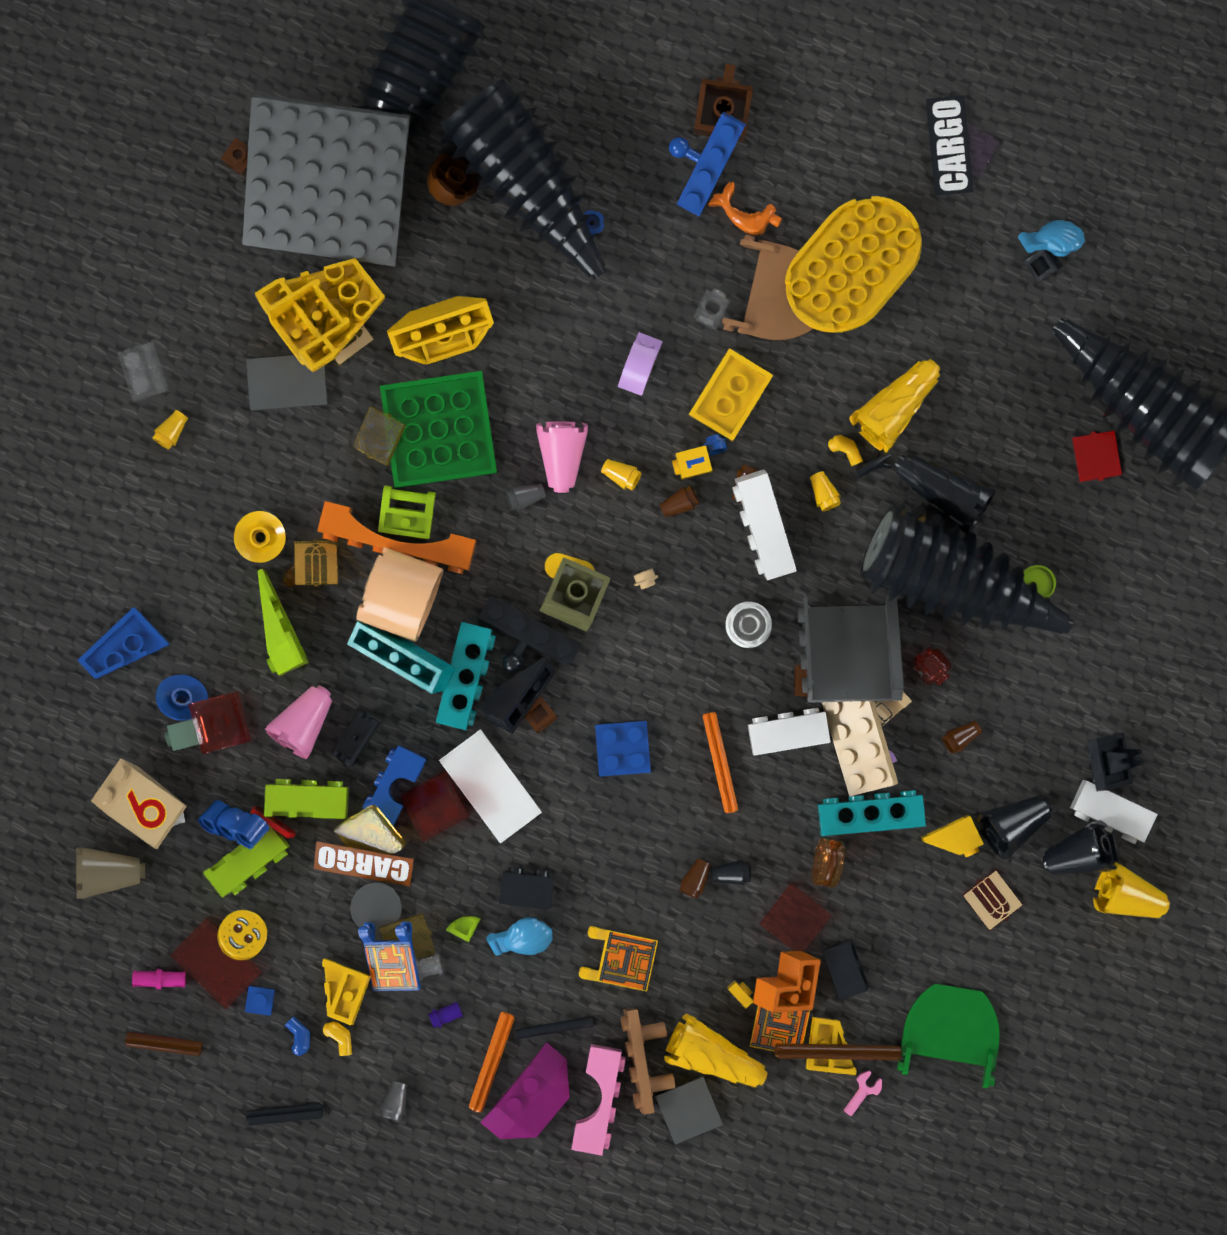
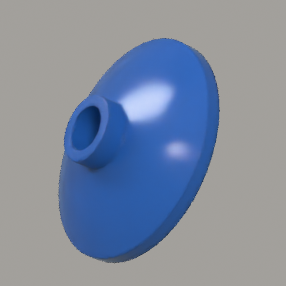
[155,675,208,721]

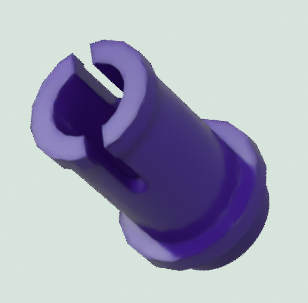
[428,1001,463,1028]

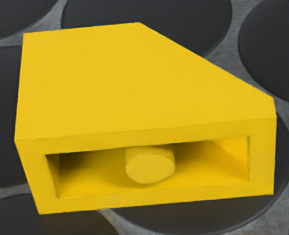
[921,815,983,857]

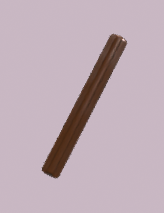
[774,1043,901,1060]

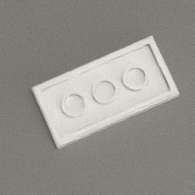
[439,729,542,843]

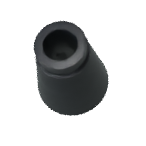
[713,859,751,885]

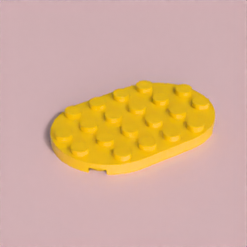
[785,196,922,333]

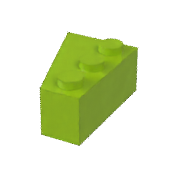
[264,779,349,819]

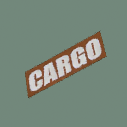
[314,841,414,887]

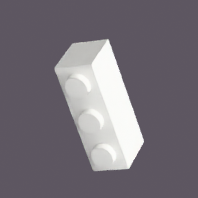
[747,707,831,756]
[1070,780,1157,844]

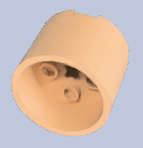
[356,547,443,642]

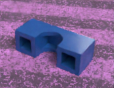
[362,745,427,829]

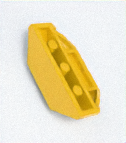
[387,296,494,365]

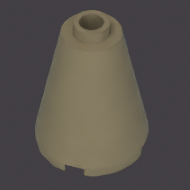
[76,847,145,899]

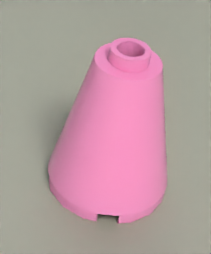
[536,421,588,493]
[265,685,332,759]

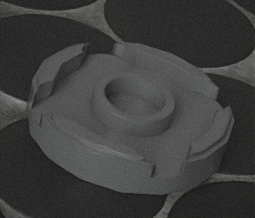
[350,882,402,934]

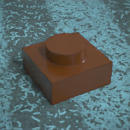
[524,697,558,734]

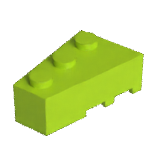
[203,825,290,897]

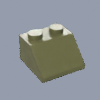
[539,557,611,632]

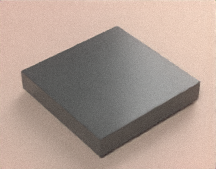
[655,1076,723,1145]

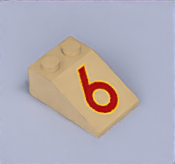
[91,758,187,849]

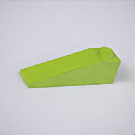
[258,569,309,676]

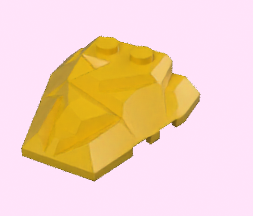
[255,258,385,372]

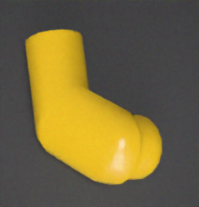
[828,435,863,466]
[323,1021,352,1056]

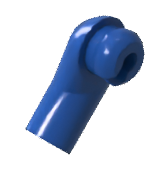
[284,1016,310,1056]

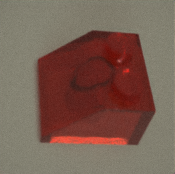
[400,771,470,842]

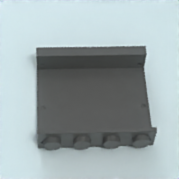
[798,596,904,703]

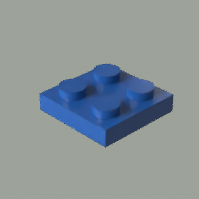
[595,721,651,777]

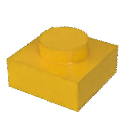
[727,980,753,1008]

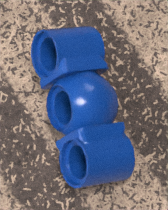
[198,800,269,849]

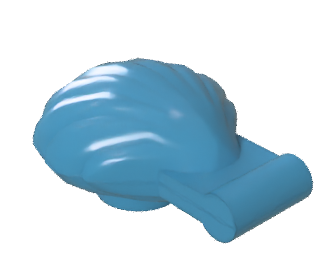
[1018,220,1085,257]
[486,917,553,956]

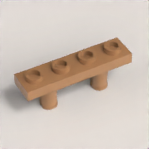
[621,1007,675,1115]

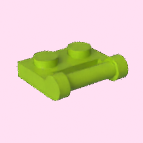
[378,485,436,539]

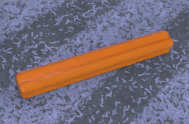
[703,712,738,813]
[469,1012,515,1112]

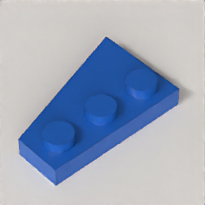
[77,607,171,679]

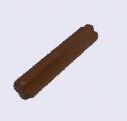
[125,1032,202,1056]

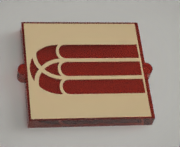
[962,869,1023,931]

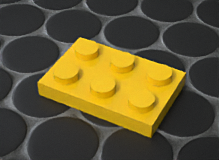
[689,348,773,442]

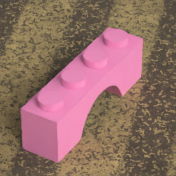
[571,1044,626,1155]

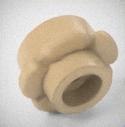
[634,568,658,589]

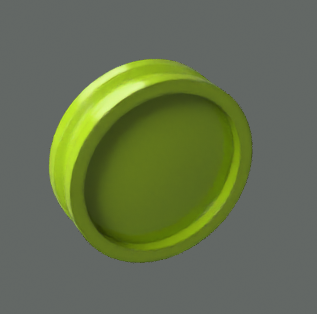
[1024,565,1056,597]

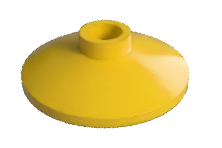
[234,511,286,563]

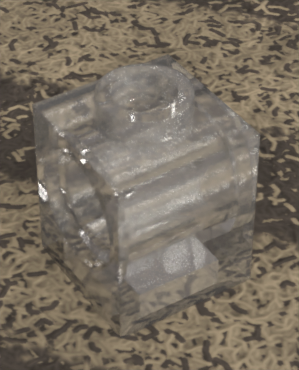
[693,288,730,331]

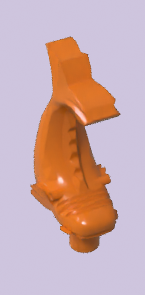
[708,182,783,236]

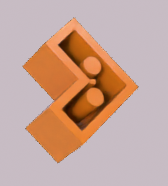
[753,951,821,1013]

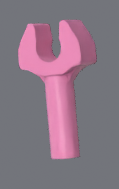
[843,1070,882,1117]

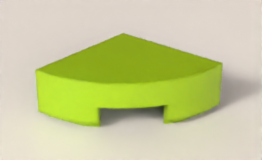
[446,916,481,942]

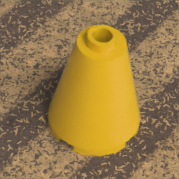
[1093,862,1170,918]

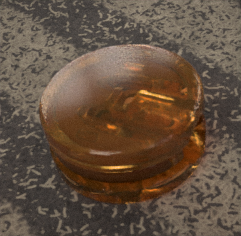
[811,838,845,889]

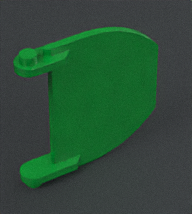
[897,984,999,1089]

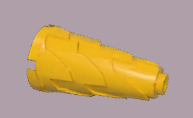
[849,359,940,452]
[664,1014,768,1088]

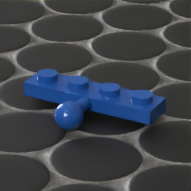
[669,112,746,216]

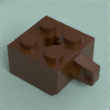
[693,64,753,142]

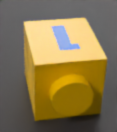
[672,446,712,480]

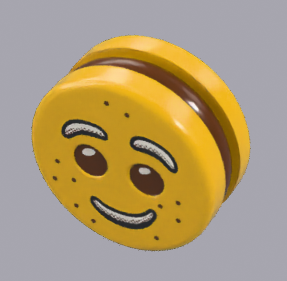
[217,910,267,960]

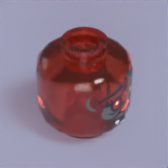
[913,647,952,686]

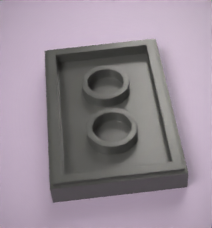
[246,355,328,411]

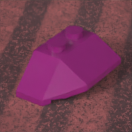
[480,1042,570,1139]

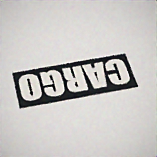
[926,95,973,196]

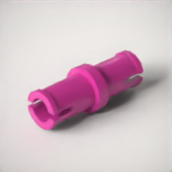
[132,969,186,990]

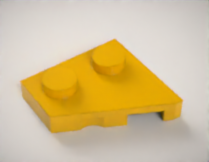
[322,958,371,1025]
[806,1017,857,1075]

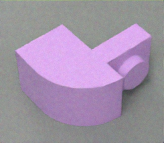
[618,332,663,396]

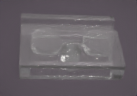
[117,341,170,402]

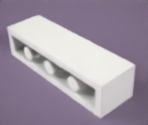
[732,469,797,581]

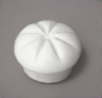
[726,602,772,648]

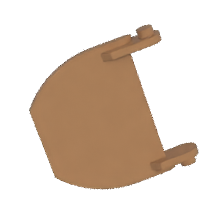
[721,235,814,340]

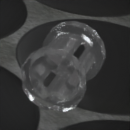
[415,952,444,981]

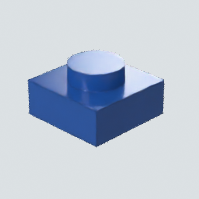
[245,985,275,1016]

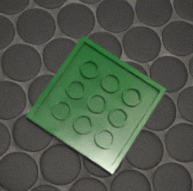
[380,371,497,489]

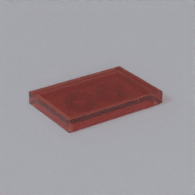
[170,917,263,1009]

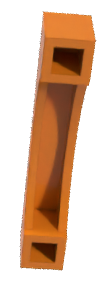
[317,501,477,574]

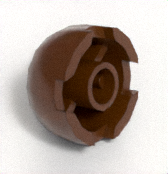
[427,153,479,206]

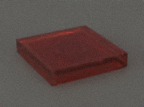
[188,691,251,754]
[759,883,832,952]

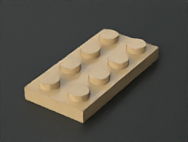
[822,701,898,796]

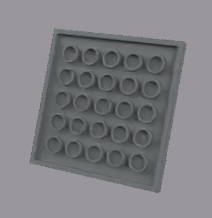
[242,93,410,267]

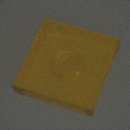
[334,804,406,855]

